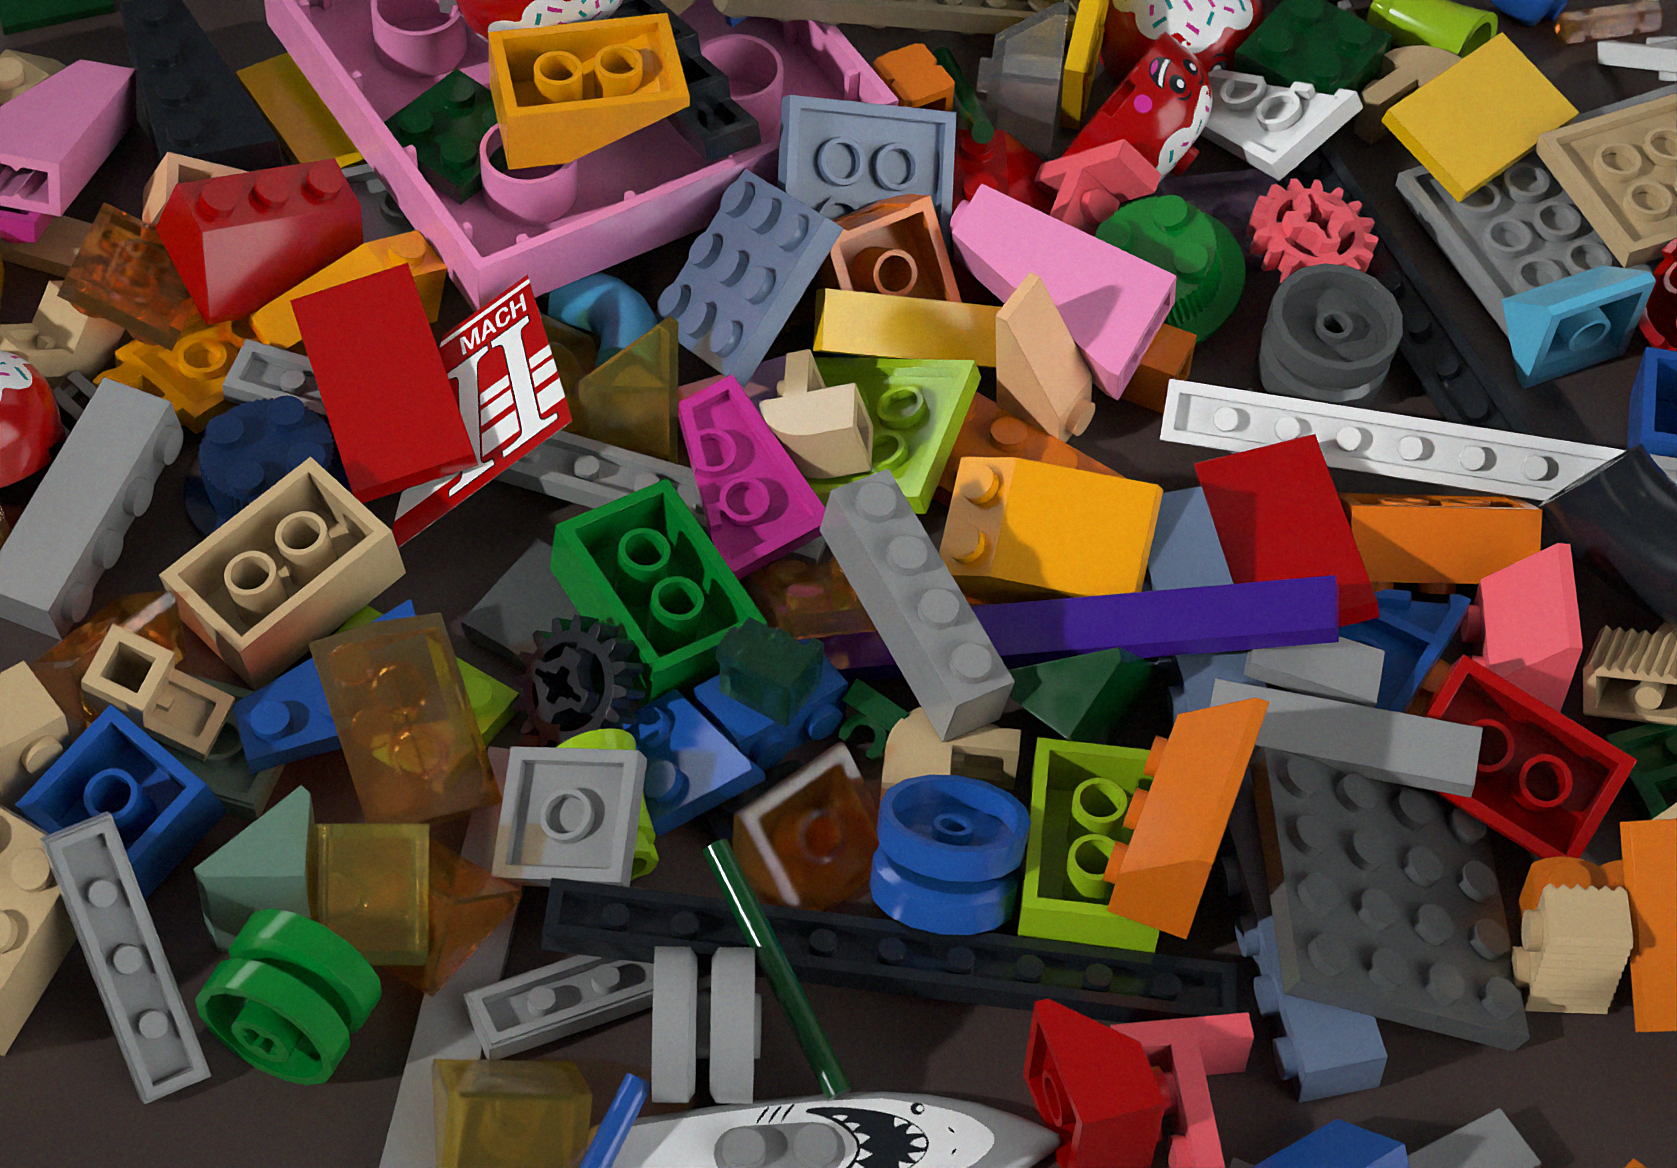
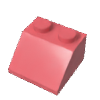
[1461,543,1583,713]

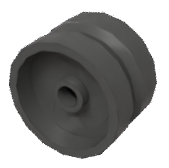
[1255,263,1403,409]

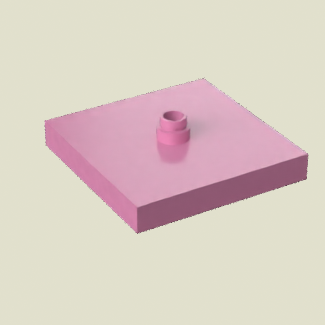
[264,0,899,312]

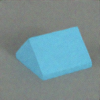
[1501,265,1656,389]

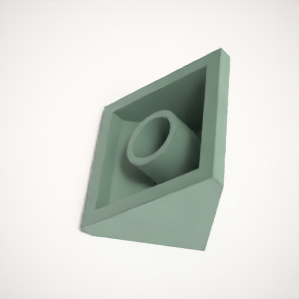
[194,785,322,952]

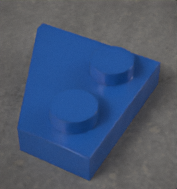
[623,689,766,836]

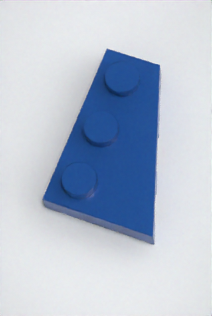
[232,599,445,774]

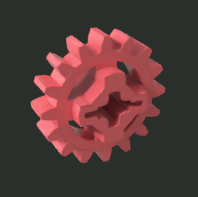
[1246,178,1378,283]

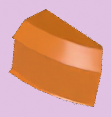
[818,194,962,358]

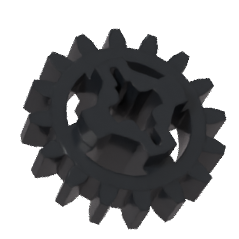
[512,615,645,748]

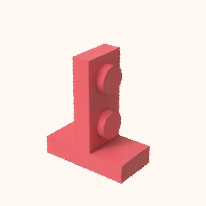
[1034,139,1162,237]
[1110,1012,1254,1168]

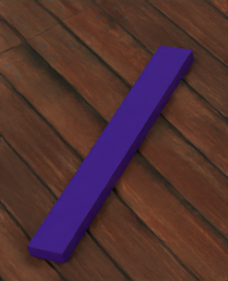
[819,575,1339,682]

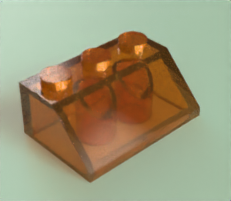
[308,612,503,846]

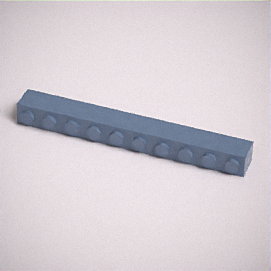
[1142,486,1388,1103]

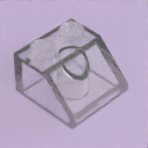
[977,2,1070,162]

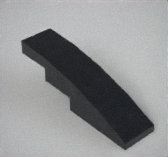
[608,0,761,162]

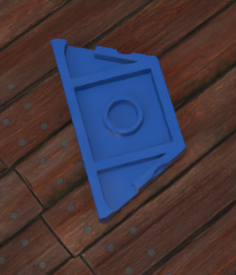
[1269,589,1471,714]

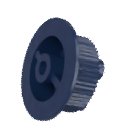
[183,396,353,538]

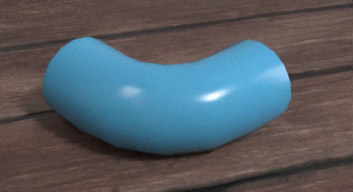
[548,272,661,391]

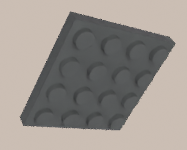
[1249,746,1530,1051]

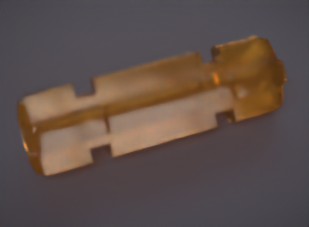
[1555,0,1664,45]

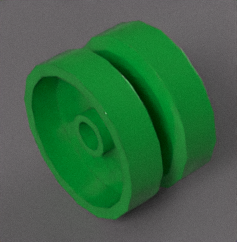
[195,908,382,1086]

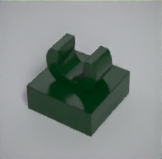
[839,678,910,764]

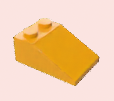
[488,13,690,170]
[939,457,1163,604]

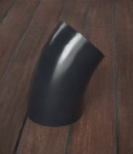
[1537,444,1677,628]

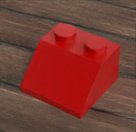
[1023,999,1170,1168]

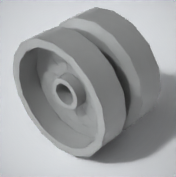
[652,946,761,1104]

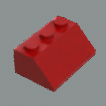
[950,129,1055,307]
[155,158,363,325]
[1420,654,1637,859]

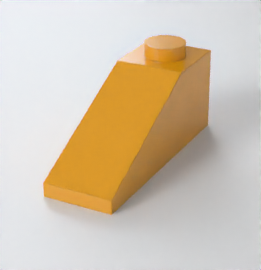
[249,230,447,356]

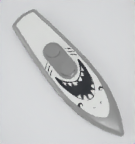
[583,1091,1062,1168]

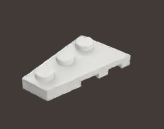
[1200,69,1363,181]

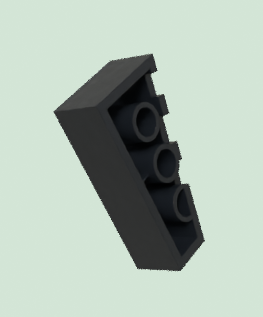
[120,0,282,172]

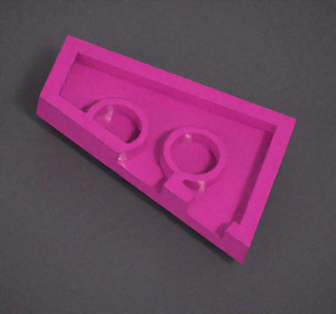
[678,374,826,580]

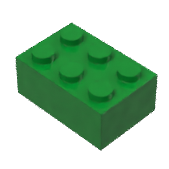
[549,478,767,707]

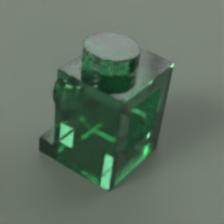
[716,617,824,727]

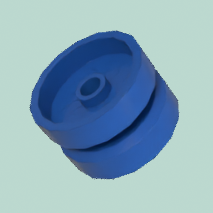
[869,774,1031,935]

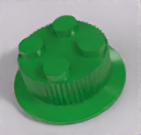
[1096,195,1246,345]

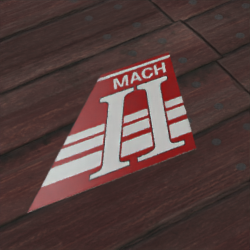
[392,274,573,548]

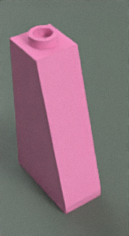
[0,59,137,217]
[948,183,1176,400]

